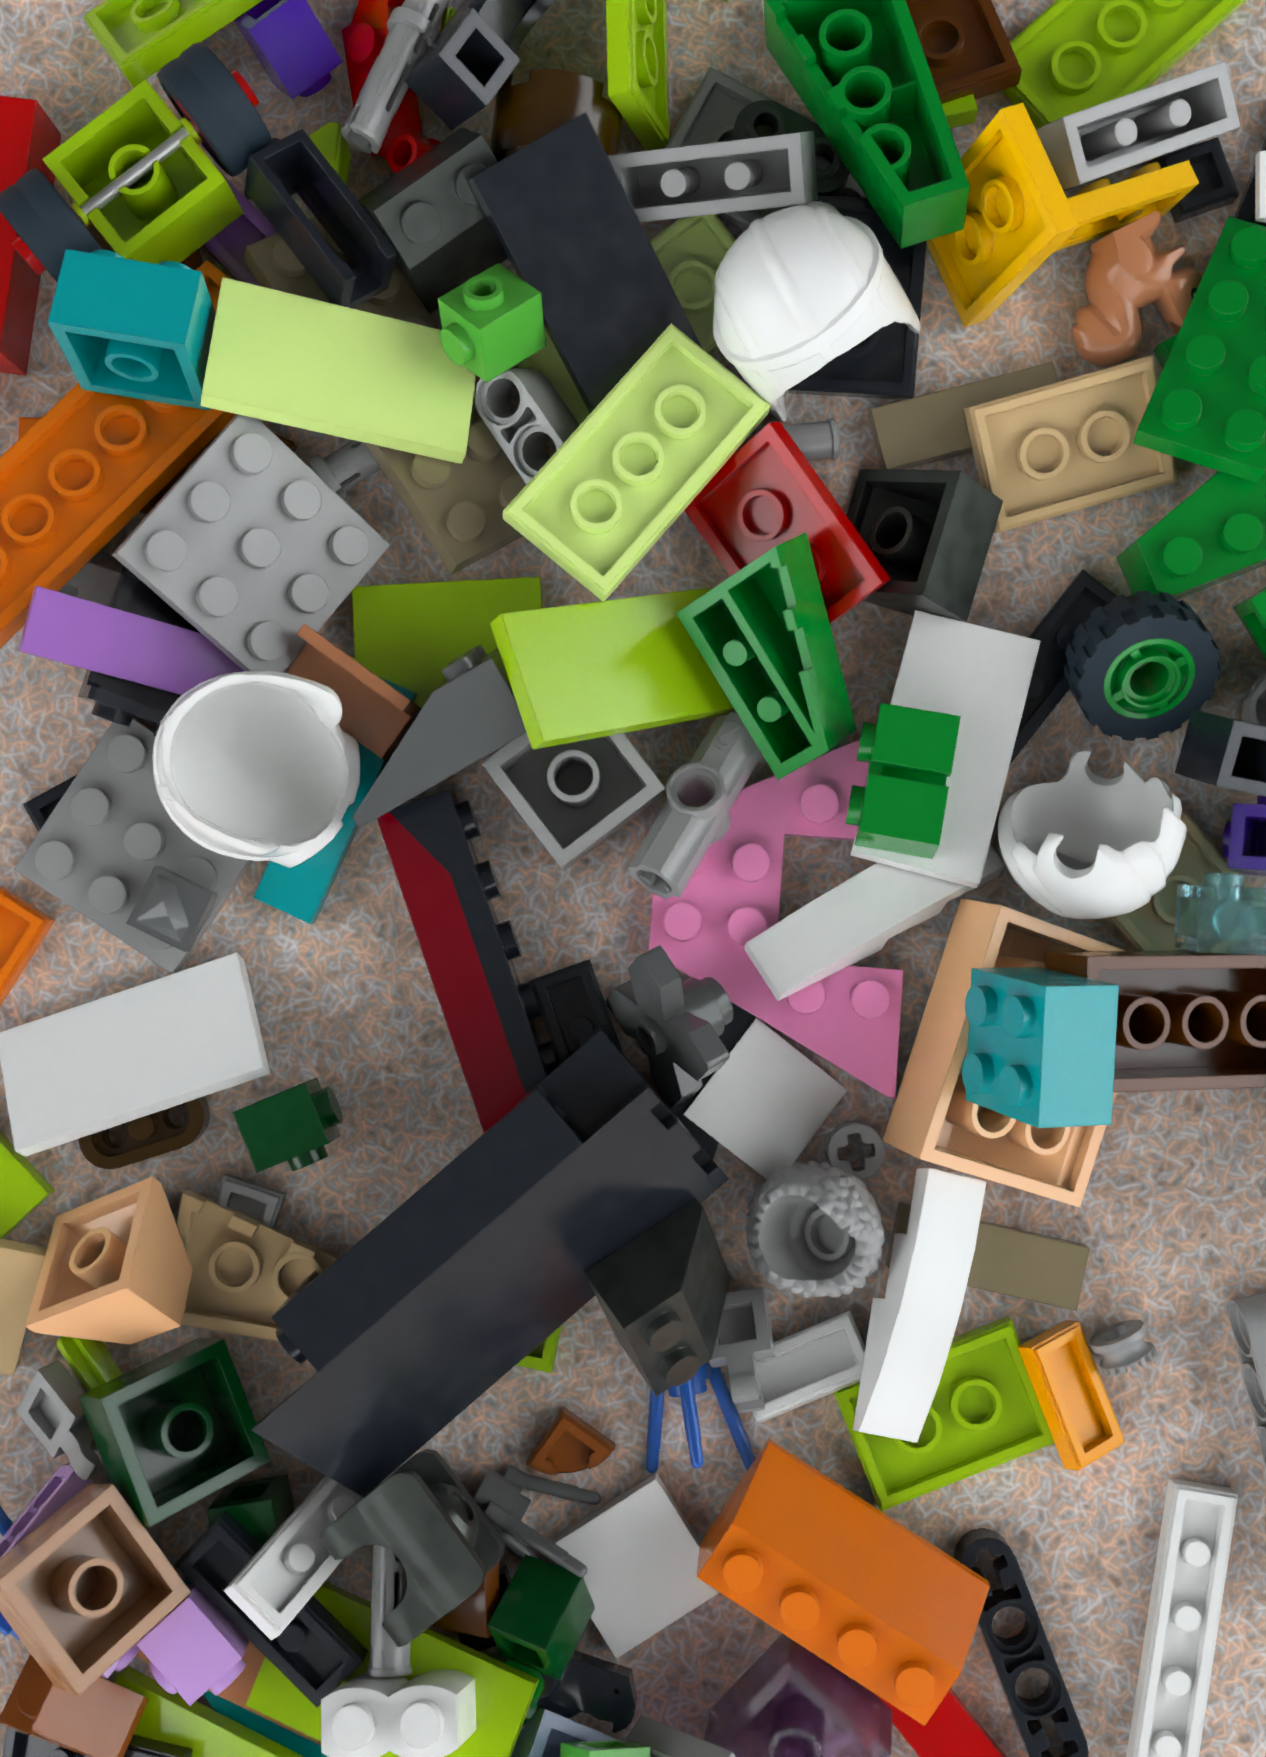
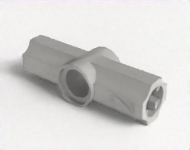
[628,712,762,899]

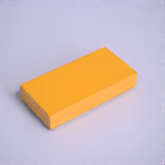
[1018,1320,1125,1471]

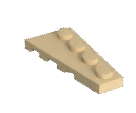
[176,1189,340,1342]

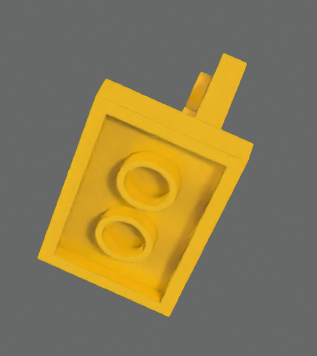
[927,103,1199,328]

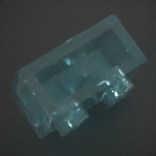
[1175,872,1266,955]

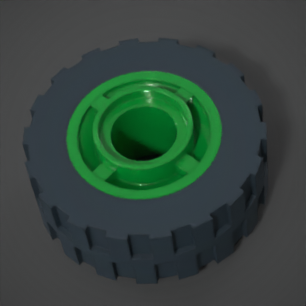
[1064,590,1221,741]

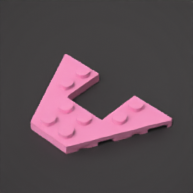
[649,739,904,1098]

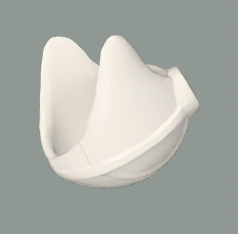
[713,201,921,422]
[152,671,361,868]

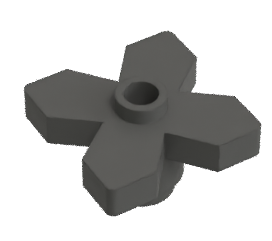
[606,945,733,1108]

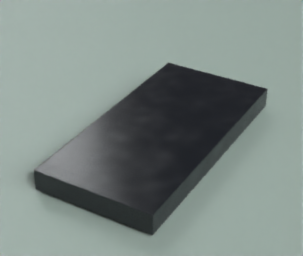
[467,112,703,413]

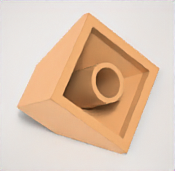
[25,1176,193,1345]

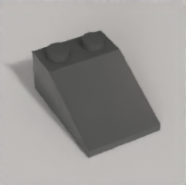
[352,644,527,828]

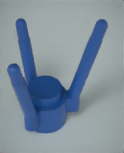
[646,1362,755,1473]

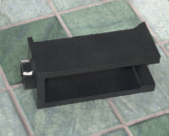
[244,129,398,308]

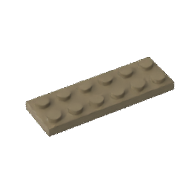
[244,217,526,575]

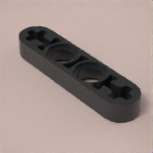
[954,1528,1089,1757]

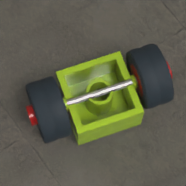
[0,42,272,282]

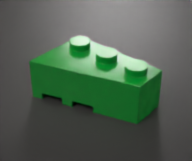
[1116,471,1266,600]
[676,532,856,780]

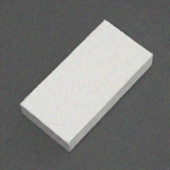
[752,1311,865,1424]

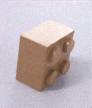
[0,1484,191,1696]

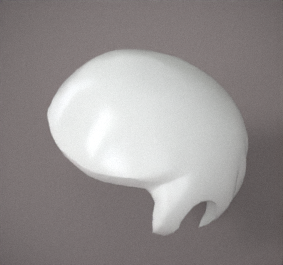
[998,751,1187,919]

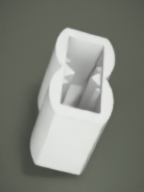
[321,1669,477,1757]

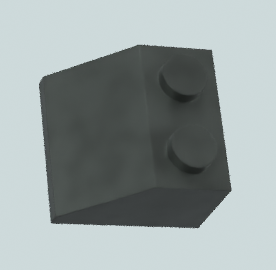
[358,128,508,314]
[846,469,1003,622]
[584,1198,731,1397]

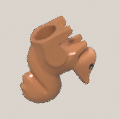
[1072,210,1202,368]

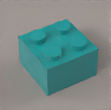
[48,249,216,410]
[962,967,1119,1128]

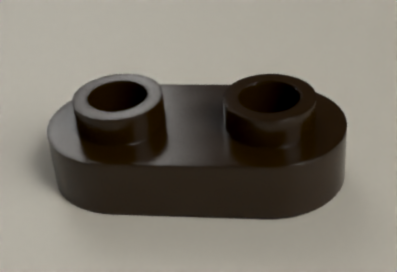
[78,1096,210,1169]

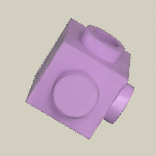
[136,1583,249,1706]

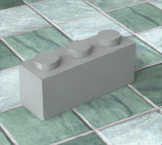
[1036,61,1241,191]
[608,131,818,222]

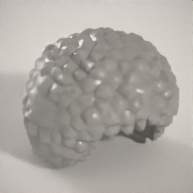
[746,1161,885,1298]

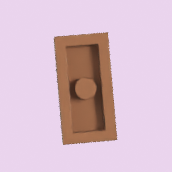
[286,624,422,760]

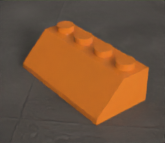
[697,1439,990,1726]

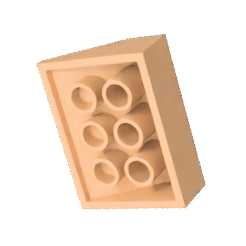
[882,898,1124,1207]

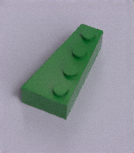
[763,0,970,249]

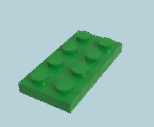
[1133,216,1266,484]

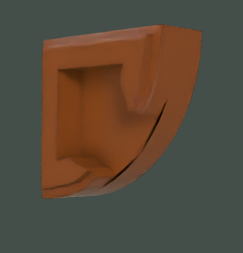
[526,1406,615,1475]

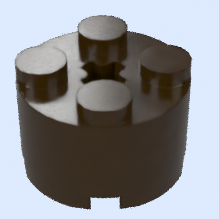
[490,68,623,162]

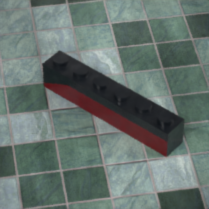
[377,789,560,1133]

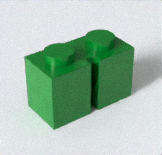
[845,703,961,859]

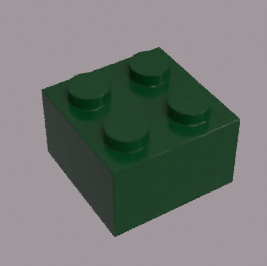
[78,1338,271,1527]

